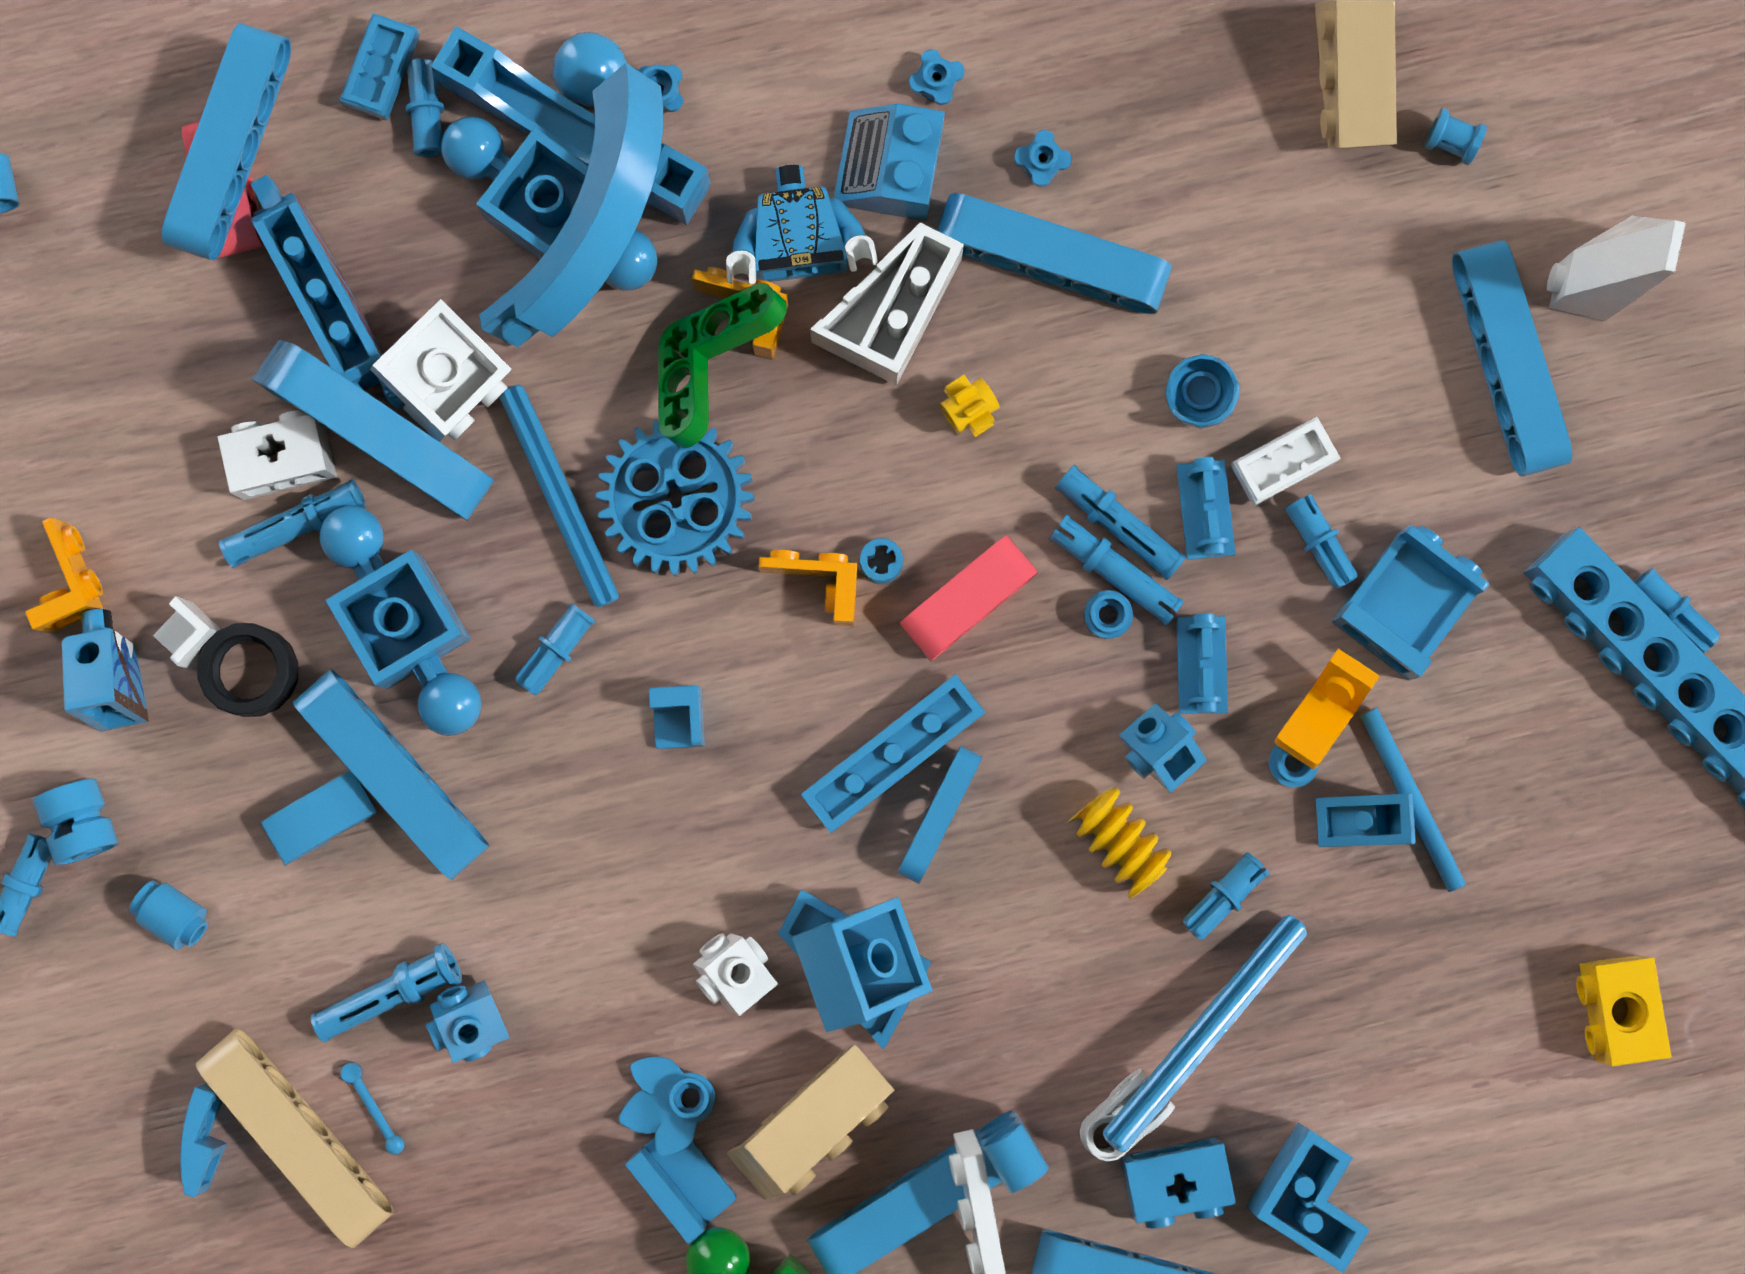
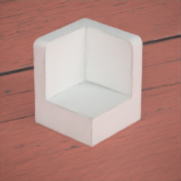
[153,596,221,670]

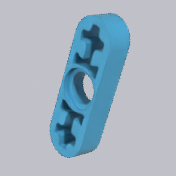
[897,746,983,884]

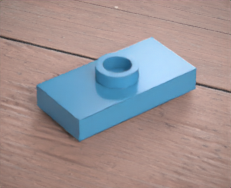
[339,13,420,121]

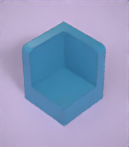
[649,685,705,749]

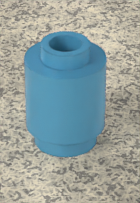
[129,880,208,950]

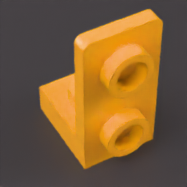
[691,267,789,360]
[25,517,104,634]
[759,550,857,627]
[1274,648,1380,769]

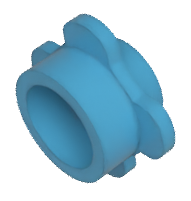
[909,49,965,105]
[638,65,684,112]
[1014,130,1072,187]

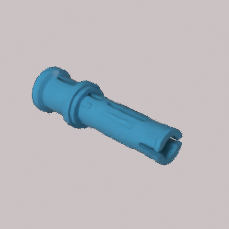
[311,943,462,1043]

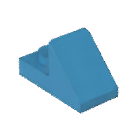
[1316,793,1416,847]

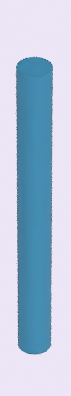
[1360,707,1466,892]

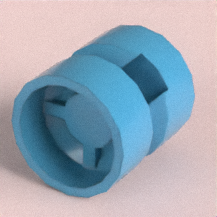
[32,778,119,866]

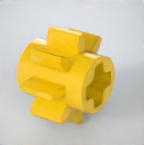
[939,374,1000,437]

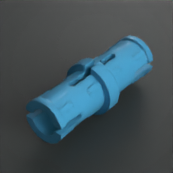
[0,833,52,936]

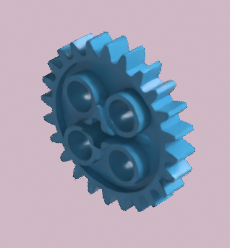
[596,420,755,577]

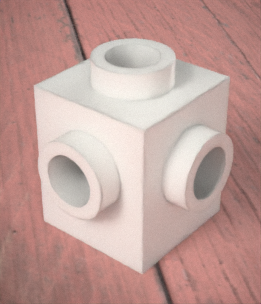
[693,933,778,1016]

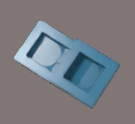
[260,771,376,866]
[180,1083,227,1198]

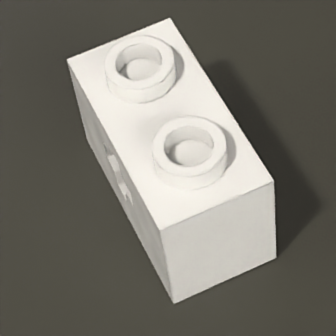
[217,410,338,500]

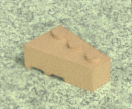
[1314,0,1397,148]
[726,1044,894,1199]

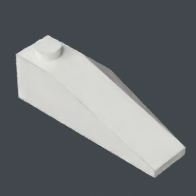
[1547,216,1686,322]

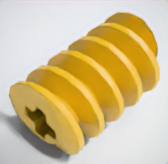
[1067,787,1172,899]

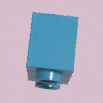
[1120,1137,1236,1228]

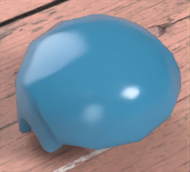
[552,32,627,107]
[1165,354,1239,429]

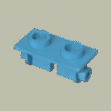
[1176,457,1236,560]
[1176,613,1228,714]

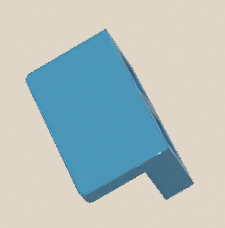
[625,1137,736,1244]

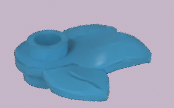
[619,1057,716,1157]

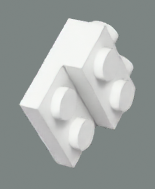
[370,299,512,442]

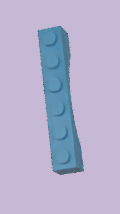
[431,26,711,225]

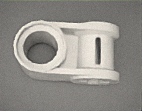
[1080,1068,1175,1161]

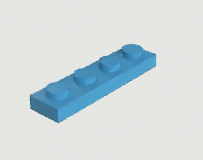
[801,674,986,833]

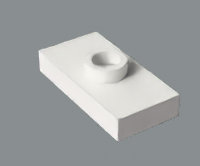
[1230,417,1341,507]

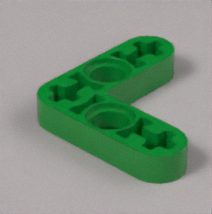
[658,283,787,449]

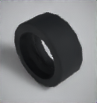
[197,623,298,717]

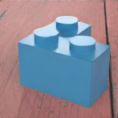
[1246,1122,1370,1273]

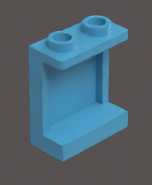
[1331,525,1489,681]

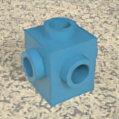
[1119,703,1207,793]
[426,980,510,1063]

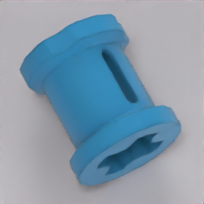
[1424,107,1487,165]

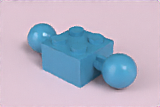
[441,117,657,291]
[320,506,482,736]

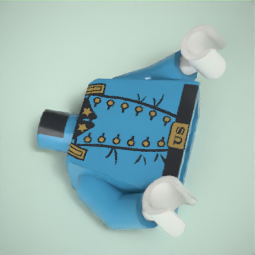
[726,165,878,284]

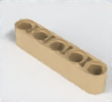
[196,1028,394,1248]

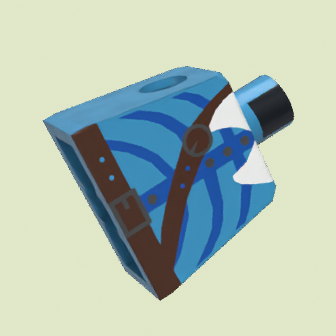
[62,609,149,732]

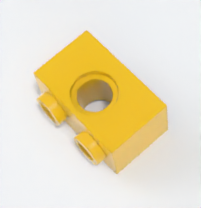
[1576,955,1672,1066]

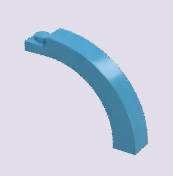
[479,63,663,348]

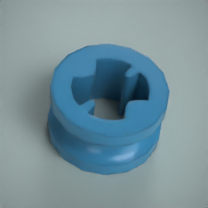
[860,538,903,584]

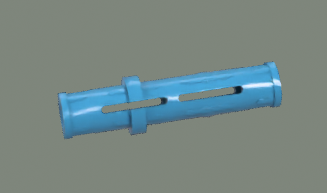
[1055,464,1186,581]
[219,479,367,568]
[1048,514,1184,625]

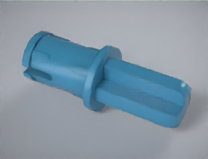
[406,58,445,158]
[1285,493,1357,588]
[1634,567,1720,653]
[515,603,596,695]
[1183,852,1270,940]

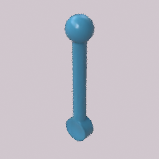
[341,1063,405,1155]

